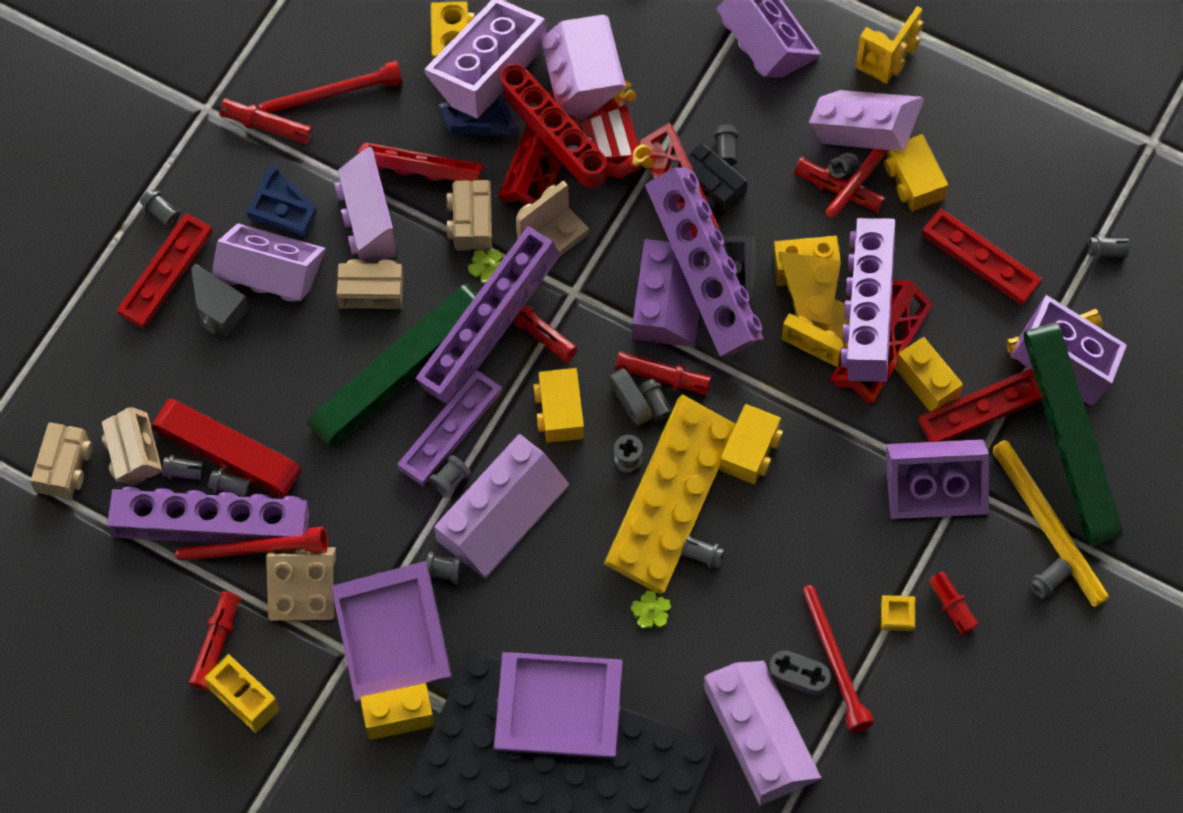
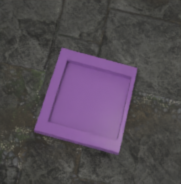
[331,561,452,701]
[494,652,622,758]

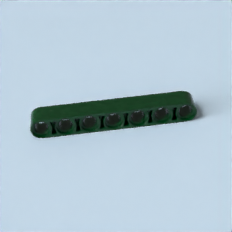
[307,284,478,447]
[1023,322,1123,546]

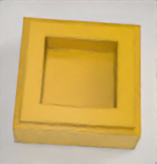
[881,595,915,631]

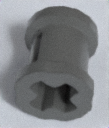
[614,435,643,474]
[429,455,471,498]
[426,551,462,585]

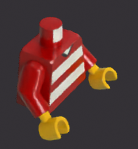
[567,80,654,179]

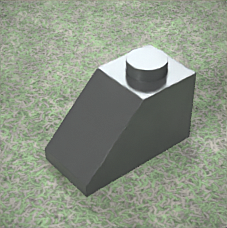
[720,236,756,299]
[191,264,249,337]

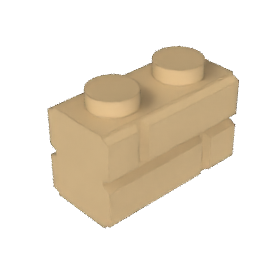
[447,180,492,251]
[337,259,403,309]
[102,407,162,486]
[30,422,92,499]

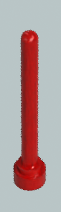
[258,60,403,113]
[826,122,916,218]
[175,527,328,561]
[803,585,875,733]

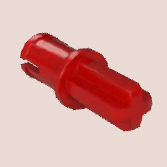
[929,572,979,636]

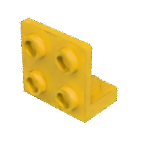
[855,6,924,84]
[781,299,850,367]

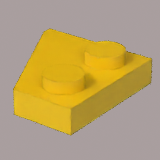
[778,251,841,324]

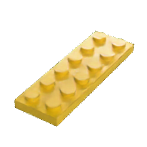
[604,395,736,594]

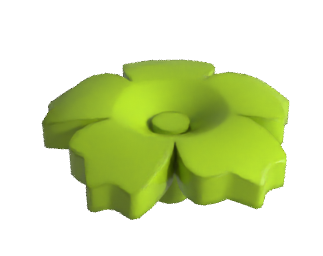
[468,249,503,284]
[631,590,671,629]

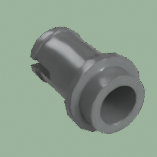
[714,124,739,166]
[828,153,860,178]
[140,189,180,227]
[1088,235,1129,259]
[638,379,673,422]
[162,455,204,481]
[208,469,252,497]
[681,536,725,569]
[1030,558,1072,598]

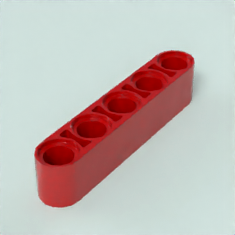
[501,64,607,189]
[151,399,302,498]

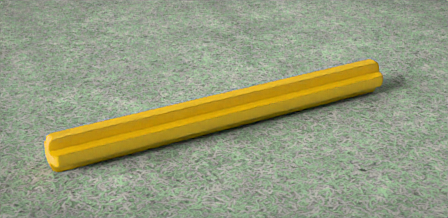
[993,440,1108,607]

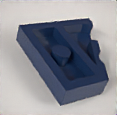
[439,94,519,136]
[246,164,317,238]

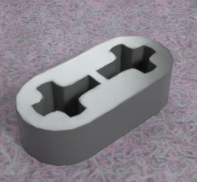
[609,369,653,426]
[769,650,831,696]

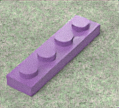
[397,370,502,487]

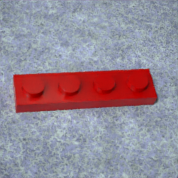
[357,143,484,182]
[921,208,1042,306]
[116,213,213,330]
[918,368,1042,442]

